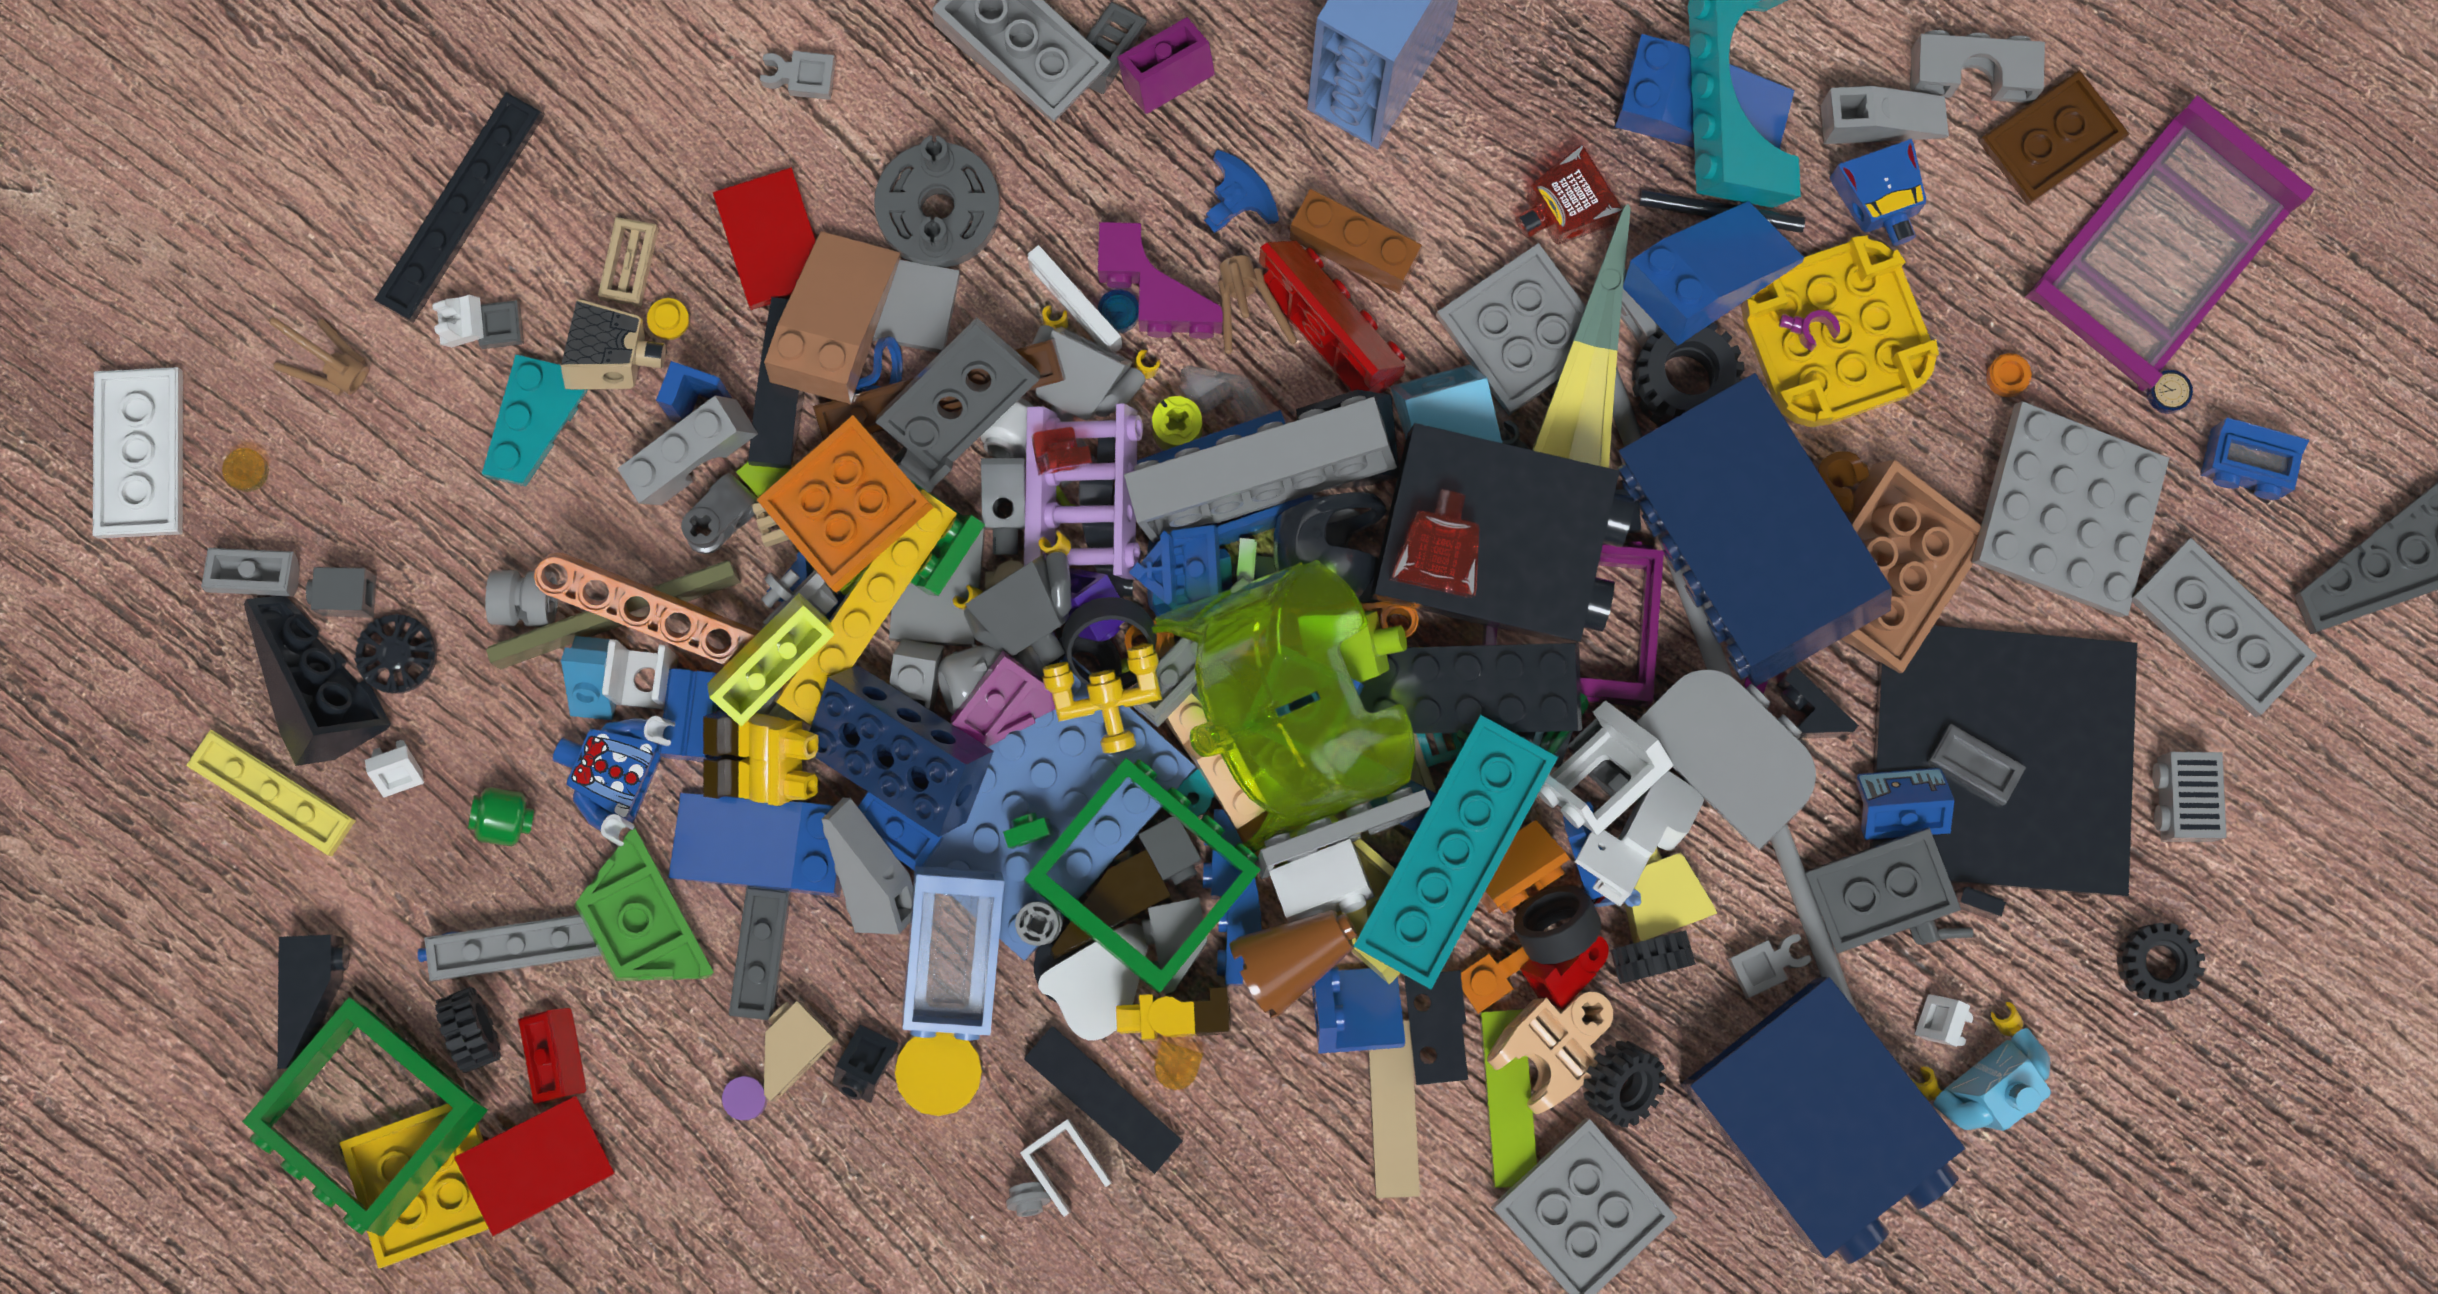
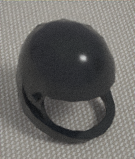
[1273,492,1386,607]

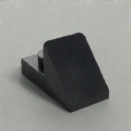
[1776,667,1859,739]

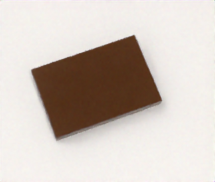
[1978,69,2130,206]

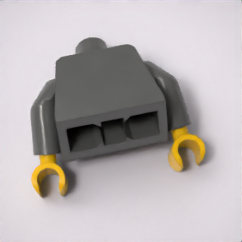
[952,530,1072,666]

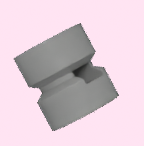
[485,569,558,627]

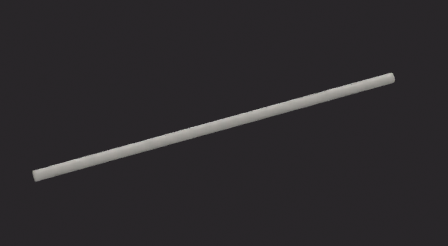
[1613,366,1857,1011]

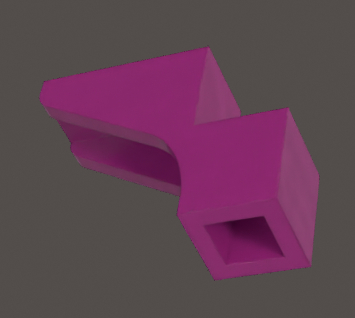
[1098,222,1223,339]

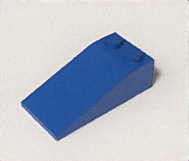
[1615,34,1795,149]
[1623,201,1804,346]
[669,793,841,897]

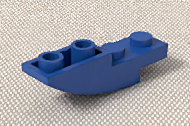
[1203,809,1262,986]

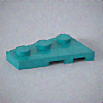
[482,354,592,487]

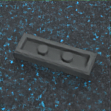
[729,886,791,1020]

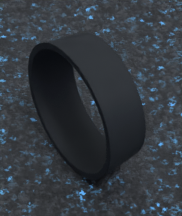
[1062,597,1157,689]

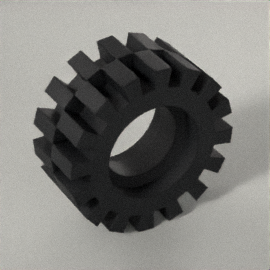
[2117,923,2205,1002]
[1610,930,1696,984]
[435,987,501,1073]
[1583,1040,1666,1127]

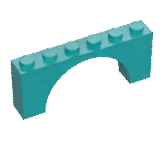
[1688,0,1801,208]

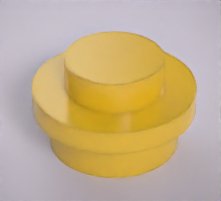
[647,298,690,340]

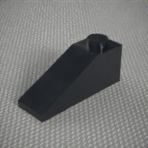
[277,935,350,1069]

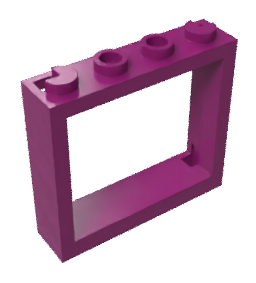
[1482,542,1664,708]

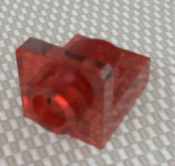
[1031,427,1092,476]

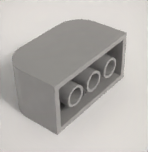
[1636,670,1816,852]

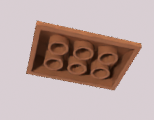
[1841,460,1981,673]

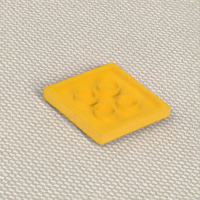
[340,1104,489,1269]

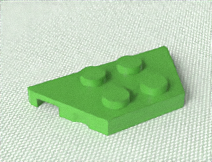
[575,828,714,981]

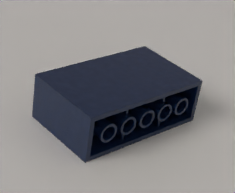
[1617,373,1892,687]

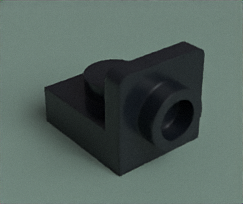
[833,1025,899,1103]

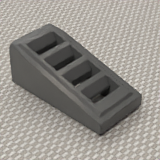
[1085,1,1147,94]

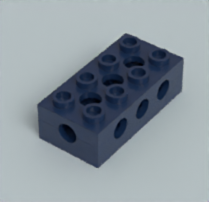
[809,665,994,837]

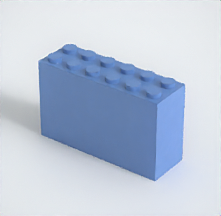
[1307,0,1458,150]

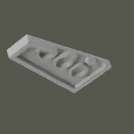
[1255,788,1431,880]

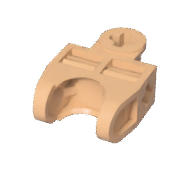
[1487,992,1613,1114]

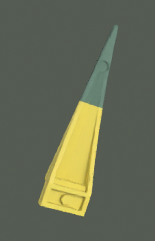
[1533,204,1631,468]

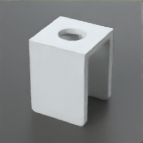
[602,639,679,710]
[1020,1119,1113,1217]

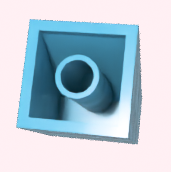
[1390,365,1502,443]

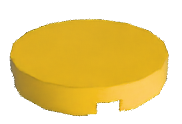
[895,1032,983,1116]

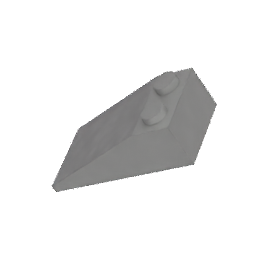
[932,0,1111,123]

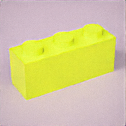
[707,593,835,726]

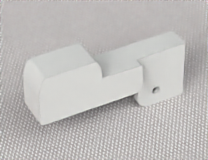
[1575,771,1704,906]

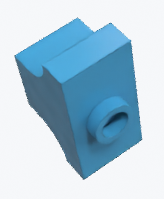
[561,636,618,720]

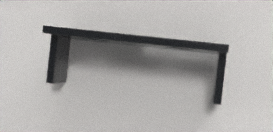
[1404,970,1468,1085]

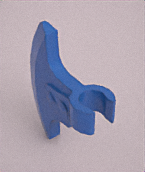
[1204,150,1279,233]

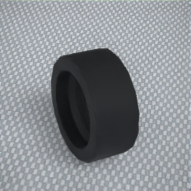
[1514,885,1601,964]

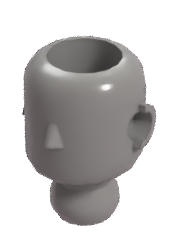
[938,644,1045,715]

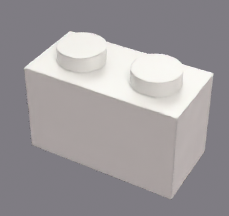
[1269,839,1375,922]

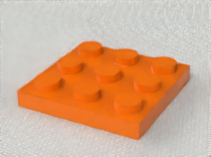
[756,415,934,593]

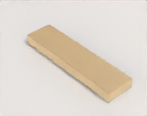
[1368,1020,1420,1198]

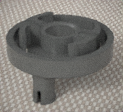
[874,135,1001,268]

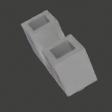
[1910,30,2045,103]
[617,396,758,505]

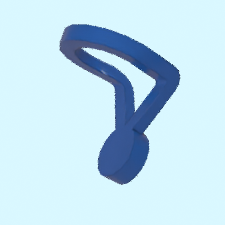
[854,336,903,394]

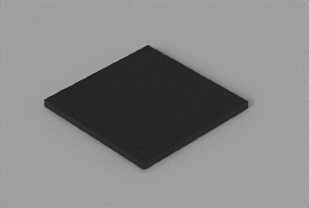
[1869,625,2138,897]

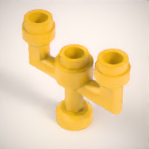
[1042,644,1163,753]

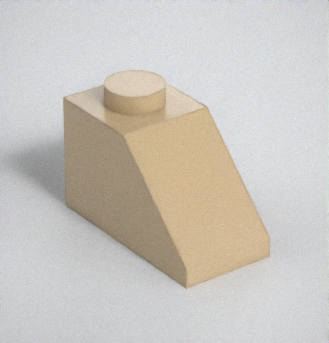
[764,1001,838,1102]

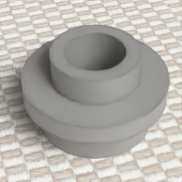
[1006,1182,1050,1217]

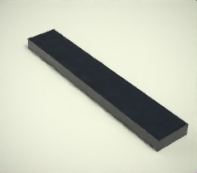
[374,92,544,323]

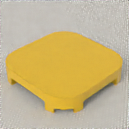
[1741,235,1939,427]

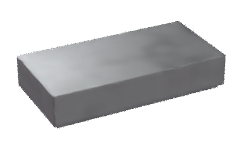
[1927,724,2026,805]

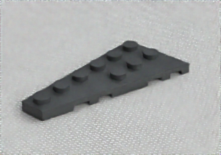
[2294,481,2438,635]

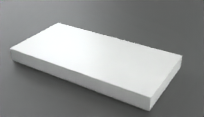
[93,367,183,539]

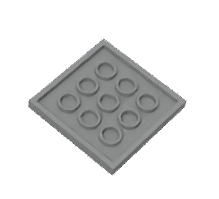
[1972,401,2169,617]

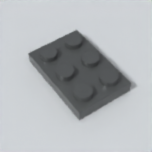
[1805,827,1961,954]

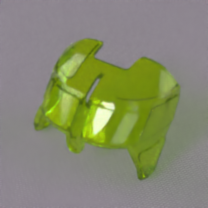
[1151,560,1415,853]

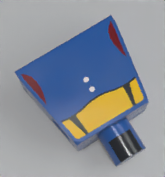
[1830,139,1926,246]

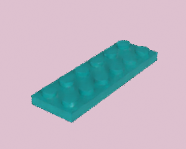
[1354,715,1558,990]

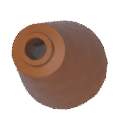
[1229,910,1358,1019]

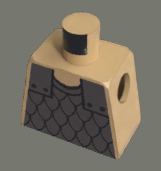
[561,299,666,390]

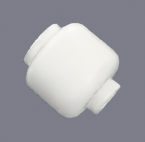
[980,398,1033,458]

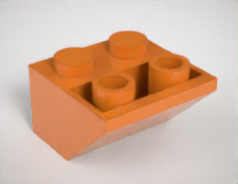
[1480,820,1570,914]

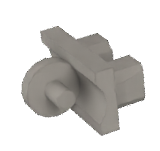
[761,569,838,628]

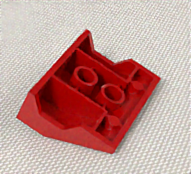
[1259,241,1406,393]

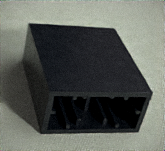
[1370,423,1634,643]

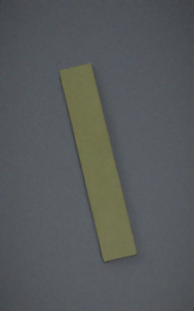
[486,560,741,670]

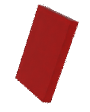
[712,167,816,310]
[454,1096,615,1237]

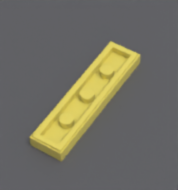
[186,729,356,857]

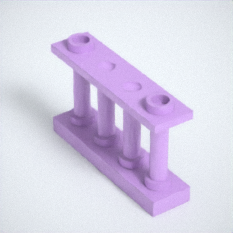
[1024,403,1143,580]

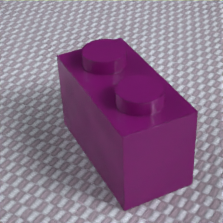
[1117,17,1215,114]

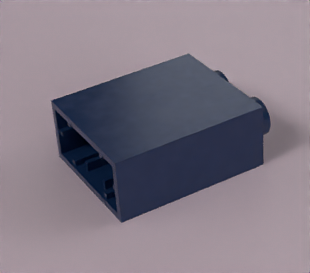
[1680,977,1966,1264]

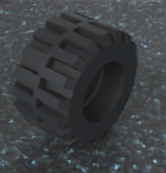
[1632,323,1745,424]

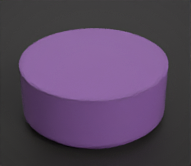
[722,1076,768,1120]

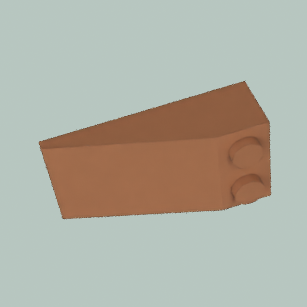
[764,231,901,404]

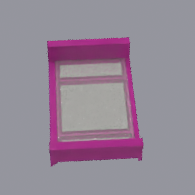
[2024,95,2315,391]

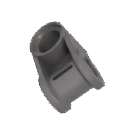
[681,473,758,554]

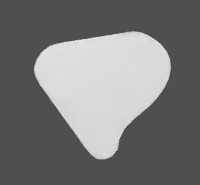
[1038,923,1148,1040]

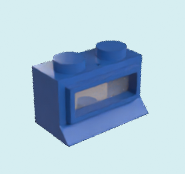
[2200,417,2309,500]

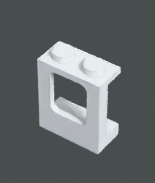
[1538,701,1674,836]

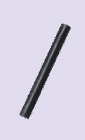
[1638,189,1805,233]

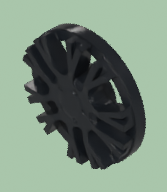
[354,614,437,694]

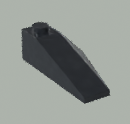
[244,596,391,766]

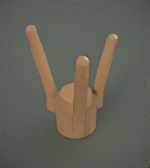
[1218,255,1297,354]
[269,317,369,396]

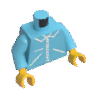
[1910,1002,2051,1131]

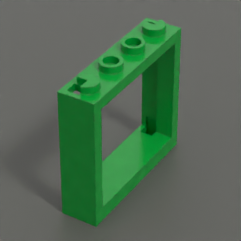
[1024,758,1261,994]
[242,997,489,1236]

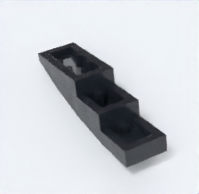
[748,297,804,469]

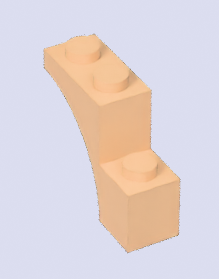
[1165,693,1273,829]

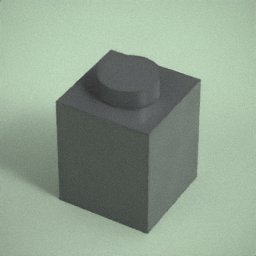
[306,567,377,618]
[1139,816,1201,886]

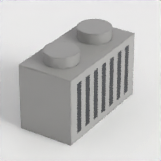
[2152,752,2226,842]

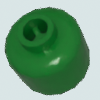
[468,787,534,846]

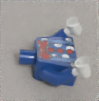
[553,716,675,846]

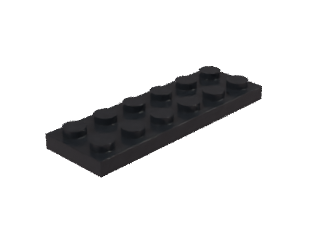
[1341,643,1582,735]

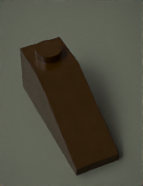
[1050,849,1171,960]

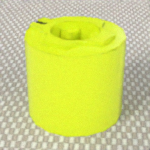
[1152,396,1202,451]

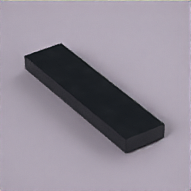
[1024,1026,1183,1174]

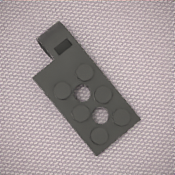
[876,317,1040,493]

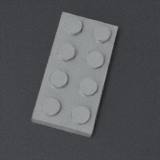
[2132,538,2317,717]

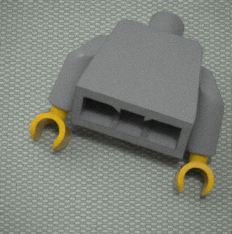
[1032,306,1161,422]

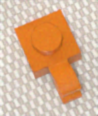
[1461,947,1530,1014]

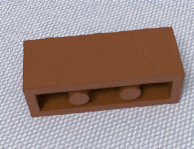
[1289,189,1422,295]

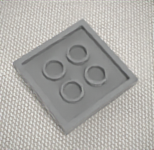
[1436,243,1586,416]
[1491,1118,1677,1294]

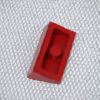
[518,1008,586,1104]

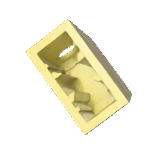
[1625,848,1717,943]

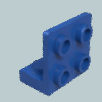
[1312,966,1405,1054]

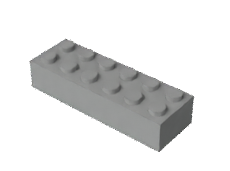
[1124,396,1397,543]

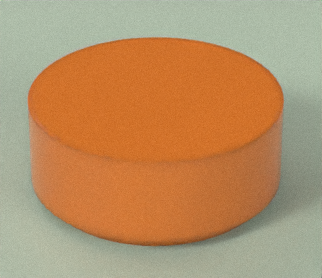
[1986,353,2032,397]

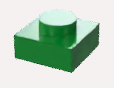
[1003,813,1055,849]

